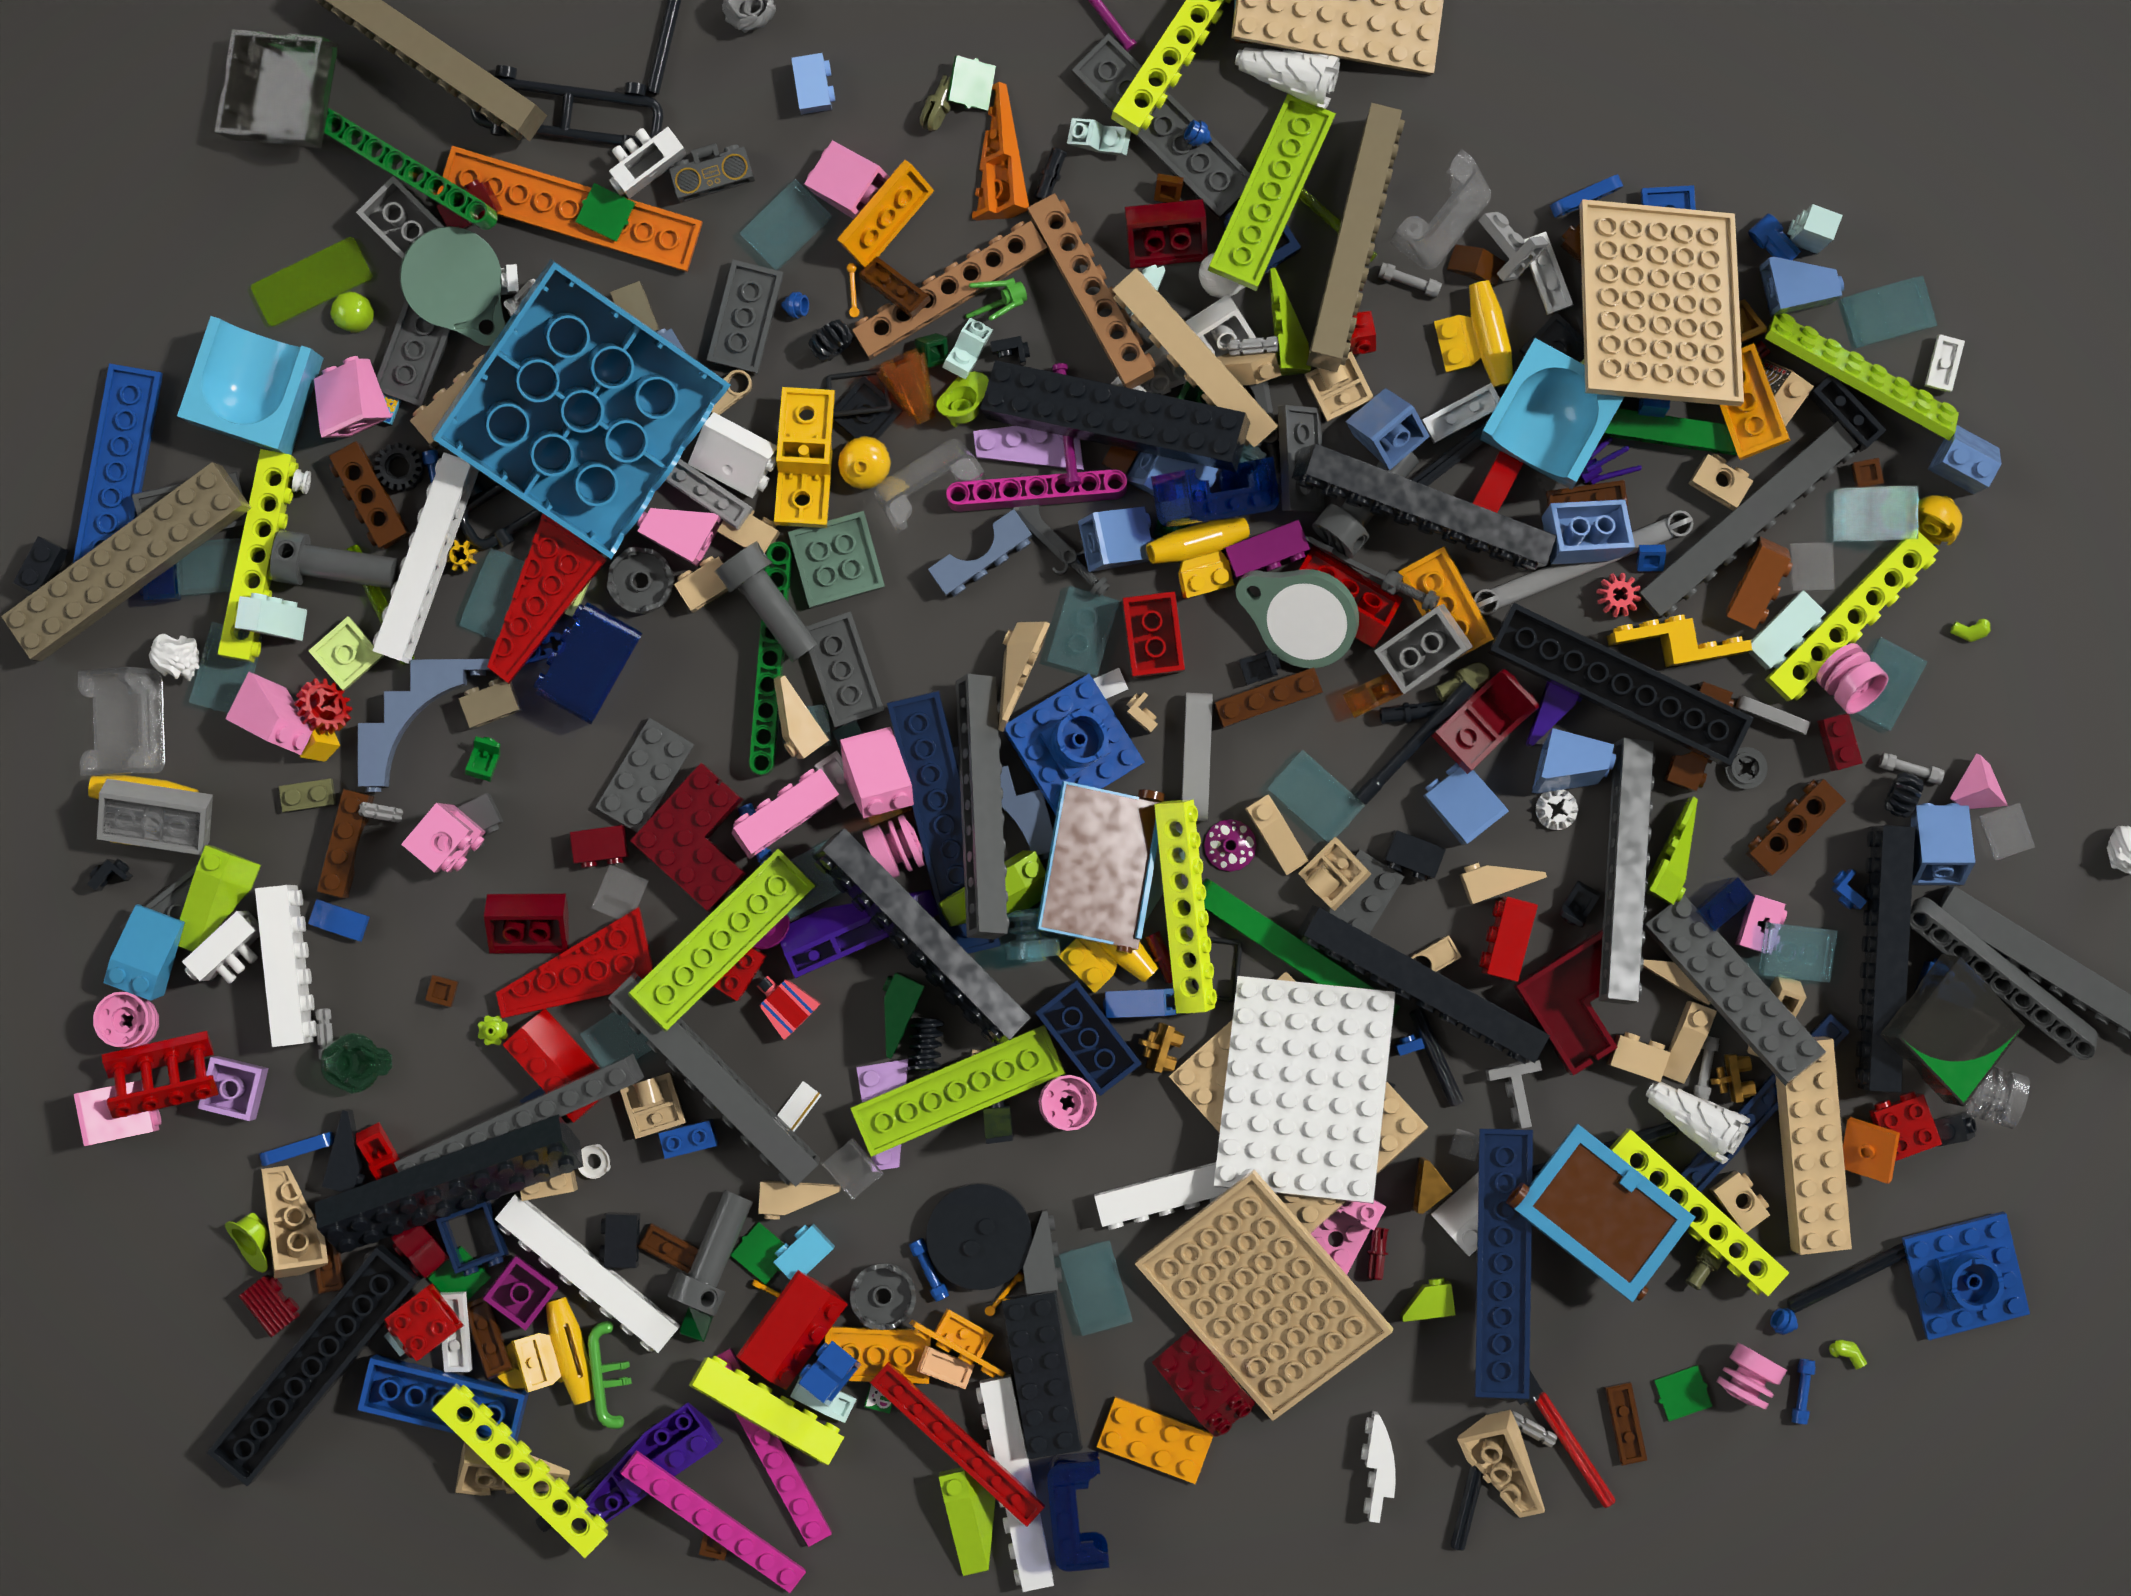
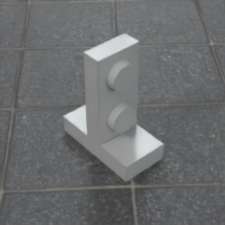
[1478,212,1549,281]
[1485,1059,1542,1129]

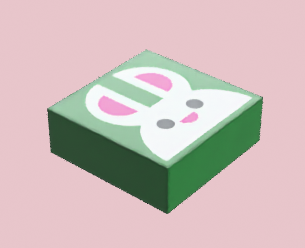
[864,1383,892,1414]

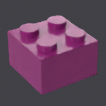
[483,1254,558,1331]

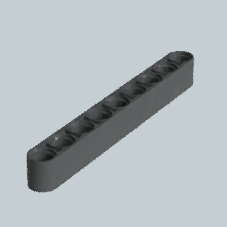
[1910,897,2098,1060]

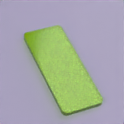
[251,237,372,326]

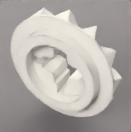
[1536,789,1578,830]

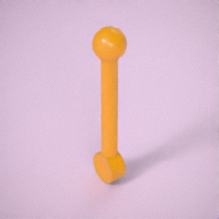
[846,263,860,318]
[985,1272,1024,1316]
[752,1279,781,1298]

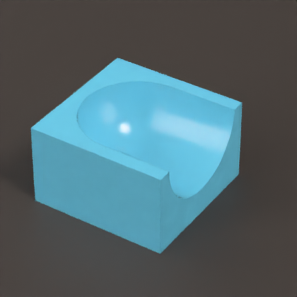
[177,316,324,455]
[1480,338,1625,490]

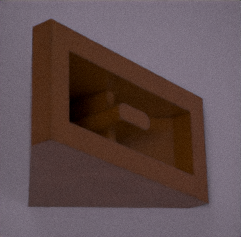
[1447,244,1505,287]

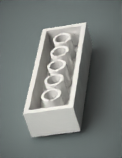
[255,885,317,1047]

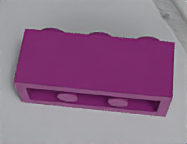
[1224,520,1310,579]

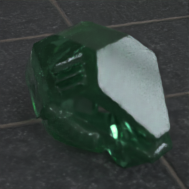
[321,1033,392,1094]

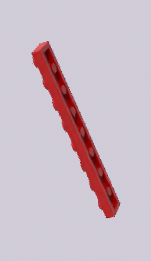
[870,1362,1045,1527]

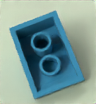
[103,904,185,1001]

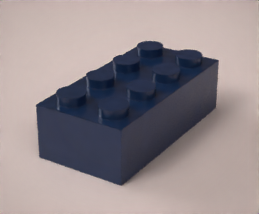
[1035,980,1142,1096]

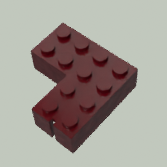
[630,763,747,912]
[1513,929,1618,1076]

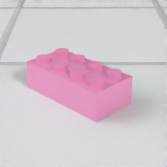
[732,769,839,859]

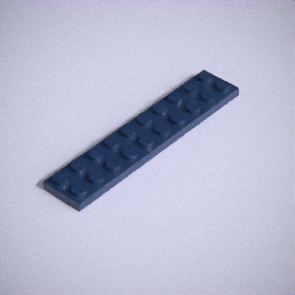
[887,690,1001,954]
[1475,1129,1533,1399]

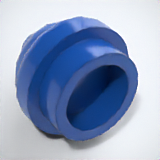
[1184,120,1212,146]
[781,292,809,318]
[1770,1308,1798,1335]

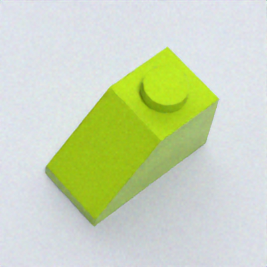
[1400,1278,1455,1322]

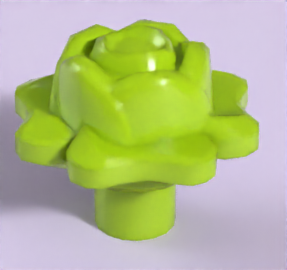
[478,1015,508,1045]

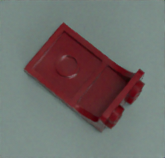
[1431,669,1539,774]
[1152,1329,1255,1437]

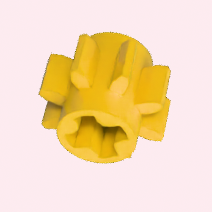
[447,540,478,572]

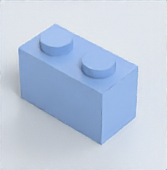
[791,53,836,115]

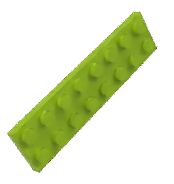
[1208,94,1336,291]
[1765,313,1959,441]
[628,849,815,1032]
[850,1025,1065,1157]

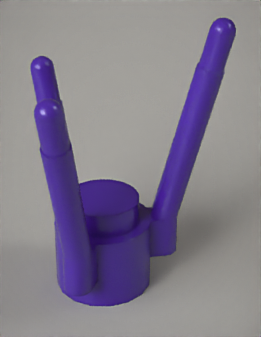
[1580,437,1642,484]

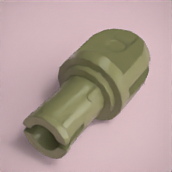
[920,75,951,131]
[1435,662,1490,702]
[1685,1236,1725,1290]

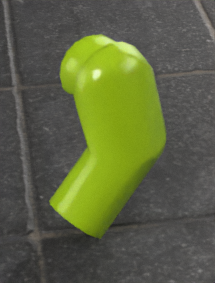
[1950,619,1991,642]
[1829,1339,1867,1370]

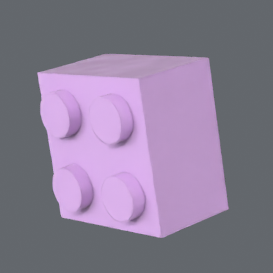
[198,1056,269,1121]

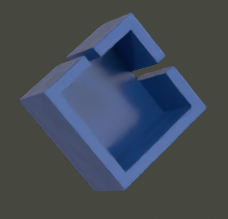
[799,1341,861,1406]

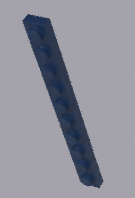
[1669,1014,1849,1203]

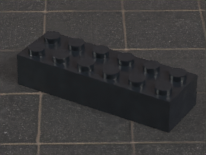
[1002,1290,1083,1459]

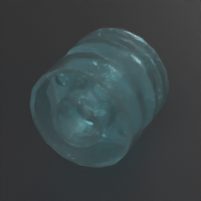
[1005,908,1061,963]

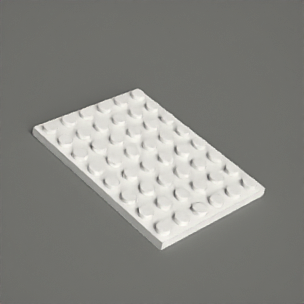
[1214,976,1396,1204]

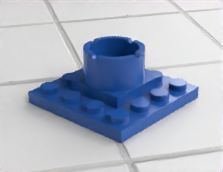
[1003,673,1145,815]
[1902,1211,2030,1340]

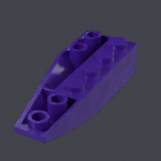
[780,890,939,978]
[577,1402,723,1529]

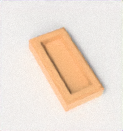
[916,1346,975,1389]

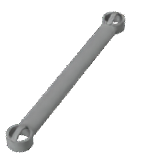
[1473,510,1694,616]

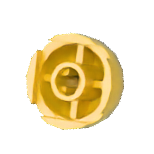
[838,436,891,489]
[1908,495,1962,545]

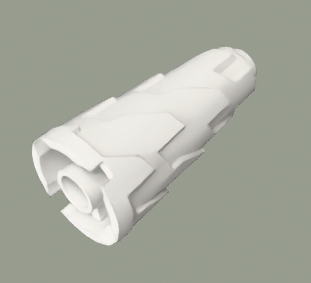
[1235,47,1340,109]
[1646,1082,1750,1164]

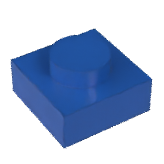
[1636,545,1666,571]
[1394,1034,1425,1056]

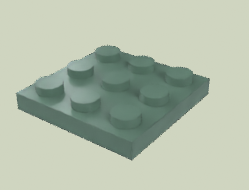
[788,511,885,608]

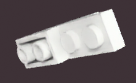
[1361,1411,1395,1523]

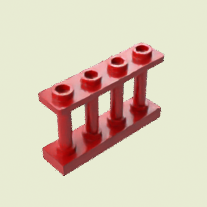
[101,1031,219,1119]

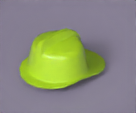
[936,371,989,427]
[225,1213,269,1273]

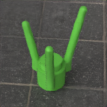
[965,278,1027,321]

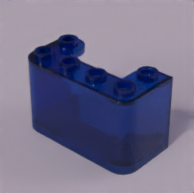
[1151,457,1279,527]
[533,602,643,725]
[1047,1451,1110,1572]

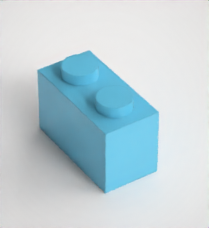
[774,1223,835,1280]

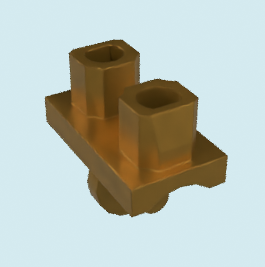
[1138,1022,1185,1073]
[1710,1054,1756,1103]

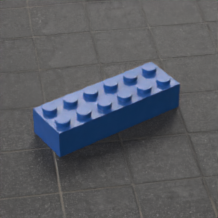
[358,1355,529,1447]

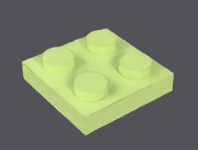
[309,616,384,690]

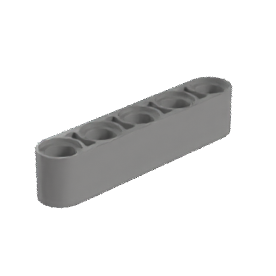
[1182,692,1213,822]

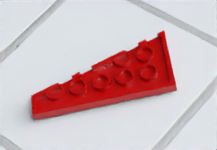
[487,513,607,684]
[496,907,654,1018]

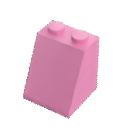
[804,140,890,219]
[314,356,391,438]
[637,508,723,567]
[225,672,313,755]
[840,727,914,818]
[74,1080,161,1146]

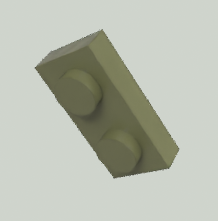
[279,778,336,812]

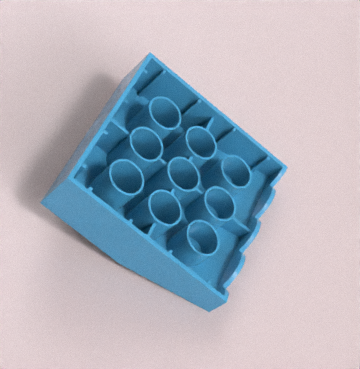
[432,259,731,559]

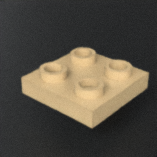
[1304,351,1374,422]
[1298,837,1372,911]
[620,1072,687,1139]

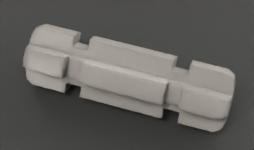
[1228,336,1279,356]
[358,802,403,823]
[315,1008,334,1060]
[1512,1411,1557,1447]

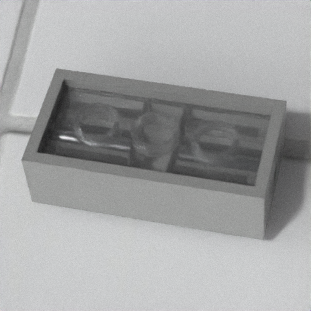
[97,779,213,855]

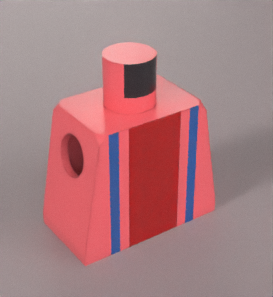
[757,976,821,1040]

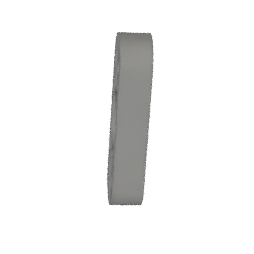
[1735,695,1811,735]

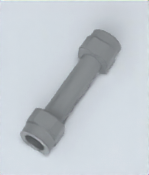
[1378,263,1442,298]
[1879,752,1945,785]
[1693,1036,1719,1101]

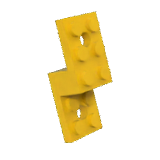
[774,387,835,528]
[1607,615,1752,668]

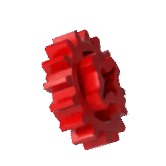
[295,678,352,735]

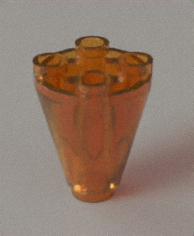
[876,348,936,424]

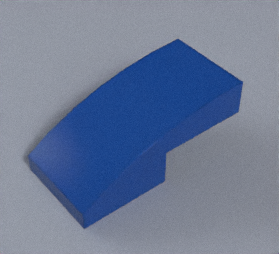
[308,899,370,942]

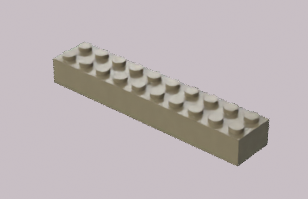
[315,0,547,142]
[1306,103,1405,372]
[1,462,251,661]

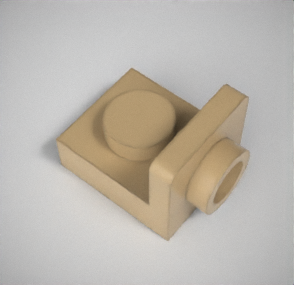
[1127,692,1158,734]

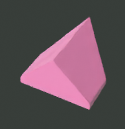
[1950,753,2008,809]

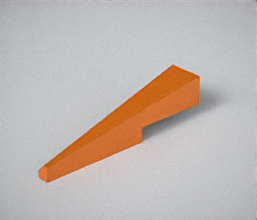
[972,82,1029,221]

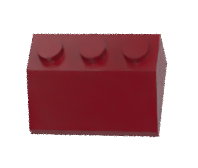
[1125,199,1208,268]
[484,893,569,953]

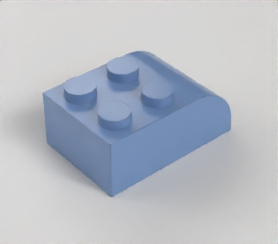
[1541,499,1635,565]

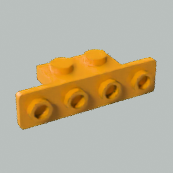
[909,1308,1005,1378]

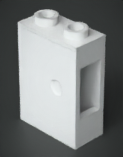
[609,127,687,199]
[688,412,777,498]
[182,911,260,983]

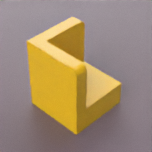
[300,722,340,762]

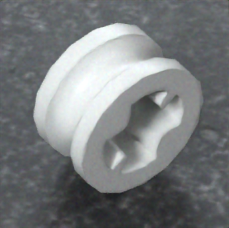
[292,469,311,494]

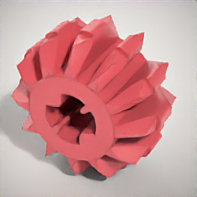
[1596,573,1641,617]

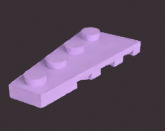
[973,426,1084,471]
[856,1059,909,1171]

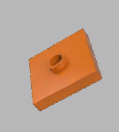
[1843,1117,1900,1184]

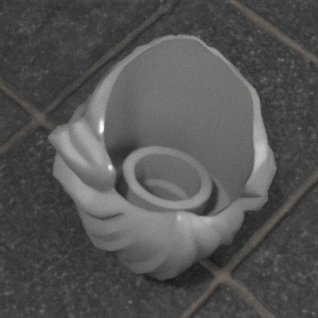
[722,0,776,33]

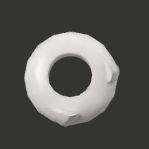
[578,1144,611,1179]

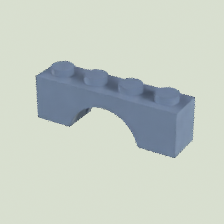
[928,509,1032,597]

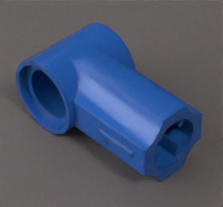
[1748,214,1801,260]

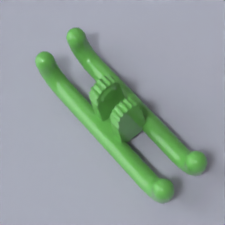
[588,1321,632,1429]

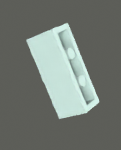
[1787,204,1843,254]
[1748,590,1826,670]
[235,593,307,641]

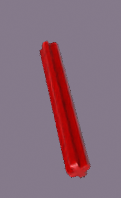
[1535,1392,1616,1508]

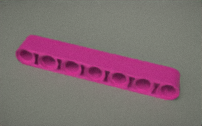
[946,470,1127,512]

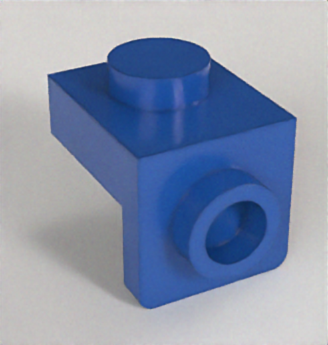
[1831,869,1867,910]

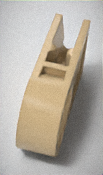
[711,370,752,415]
[1410,936,1461,972]

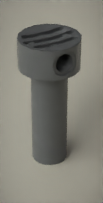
[1312,452,1419,558]
[270,530,398,589]
[714,541,818,662]
[667,1190,753,1316]

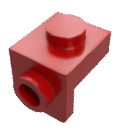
[1349,311,1376,354]

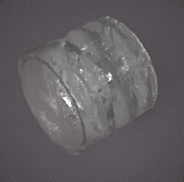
[1966,1067,2030,1129]

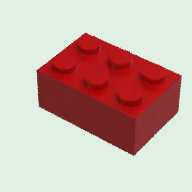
[1122,591,1185,678]
[1479,897,1538,982]

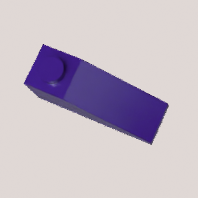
[1525,681,1582,746]

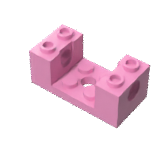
[401,803,486,872]
[1311,1200,1386,1277]

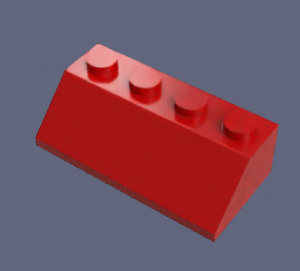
[1299,546,1403,648]
[503,1009,601,1123]
[736,1270,848,1390]

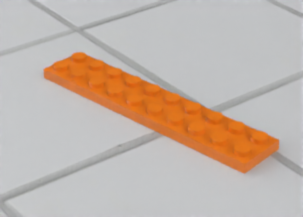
[437,146,703,273]

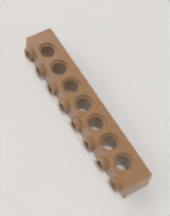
[1027,193,1156,389]
[852,221,1047,360]

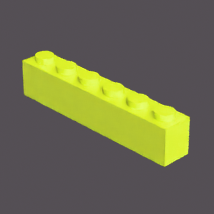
[689,1356,844,1465]

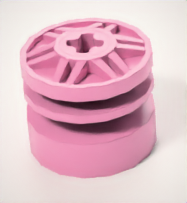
[1816,643,1889,714]
[862,814,925,878]
[93,992,159,1049]
[1038,1075,1097,1131]
[1716,1343,1787,1410]

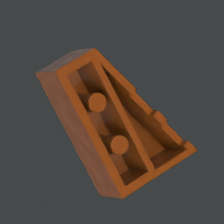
[1726,536,1793,629]

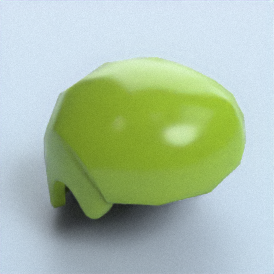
[330,291,374,333]

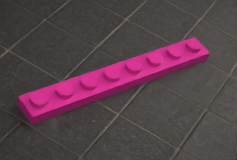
[711,1348,832,1547]
[620,1450,806,1593]

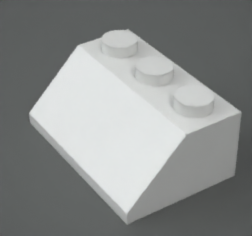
[1431,1171,1479,1256]

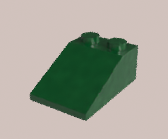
[882,972,926,1059]

